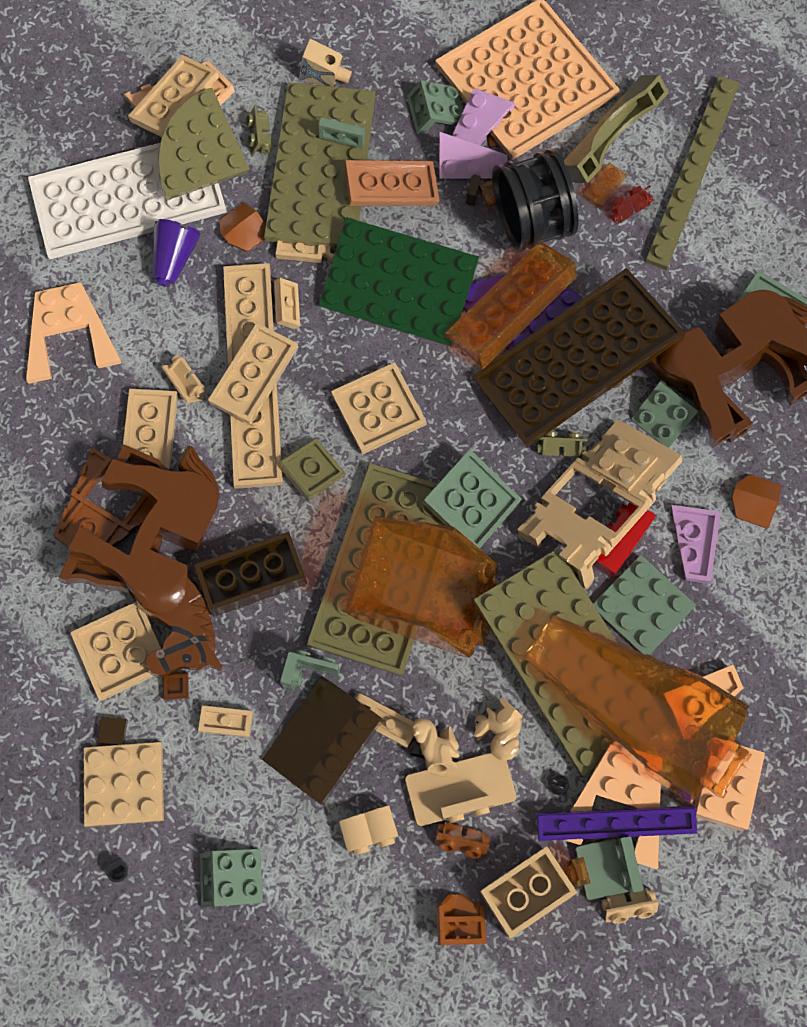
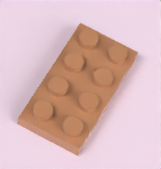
[344,160,440,206]

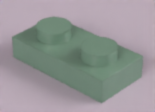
[318,117,365,149]

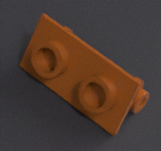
[434,822,490,859]

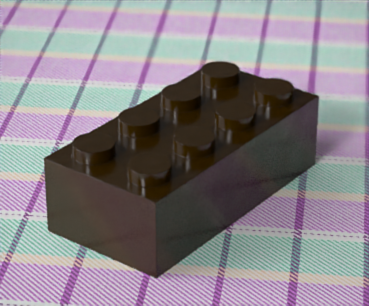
[194,532,307,617]

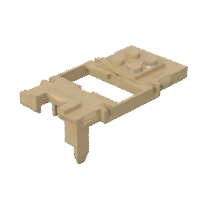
[517,419,682,589]

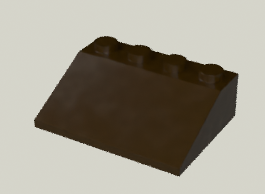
[262,676,384,805]

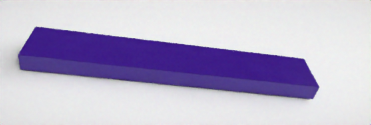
[536,806,697,841]

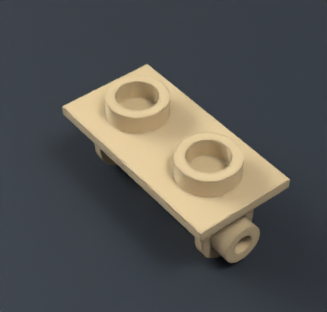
[162,355,205,403]
[601,888,659,924]

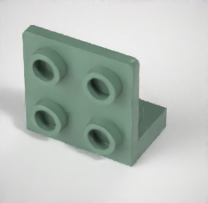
[407,80,463,134]
[632,381,699,448]
[280,650,340,692]
[575,836,644,900]
[200,849,263,908]

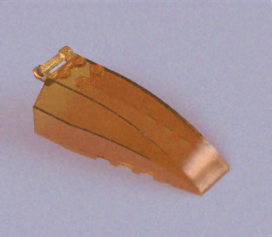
[524,615,752,804]

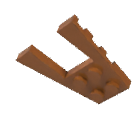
[53,448,155,547]

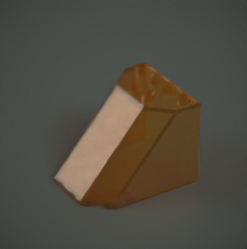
[344,516,498,658]

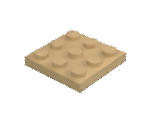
[331,362,427,455]
[70,602,162,701]
[84,742,164,827]

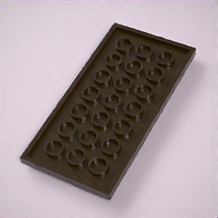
[472,268,685,448]

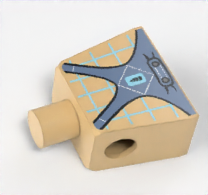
[299,39,352,87]

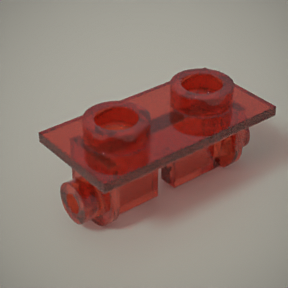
[605,185,654,223]

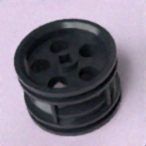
[492,148,579,252]

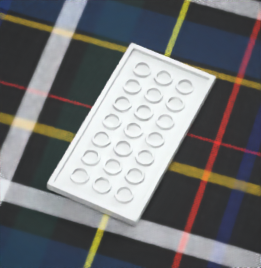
[28,143,227,259]

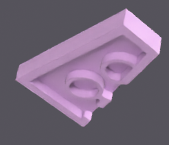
[452,88,515,145]
[439,132,507,179]
[671,505,721,584]

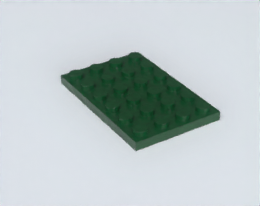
[319,217,480,347]

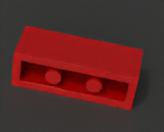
[593,502,657,579]

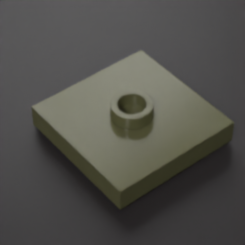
[278,438,346,502]

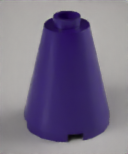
[152,219,200,287]

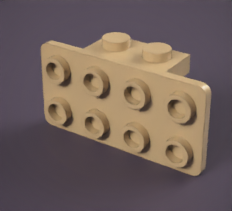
[406,753,517,826]

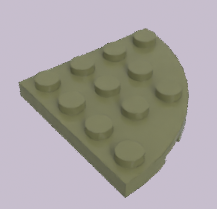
[158,87,250,201]

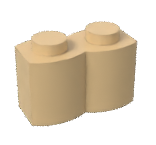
[339,805,399,856]

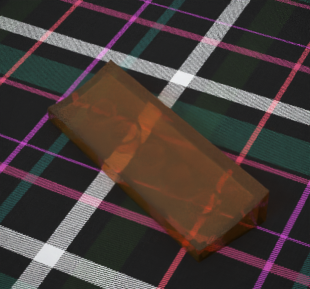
[445,243,577,369]

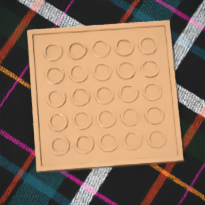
[435,0,620,160]

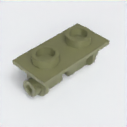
[246,105,272,156]
[537,432,588,457]

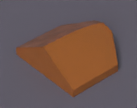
[220,202,266,252]
[732,474,782,529]
[436,894,486,945]

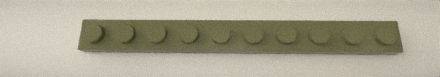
[645,76,740,270]

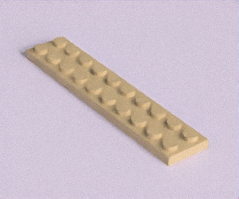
[223,263,283,489]

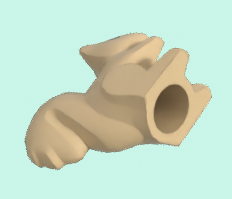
[474,697,523,761]
[412,718,459,777]

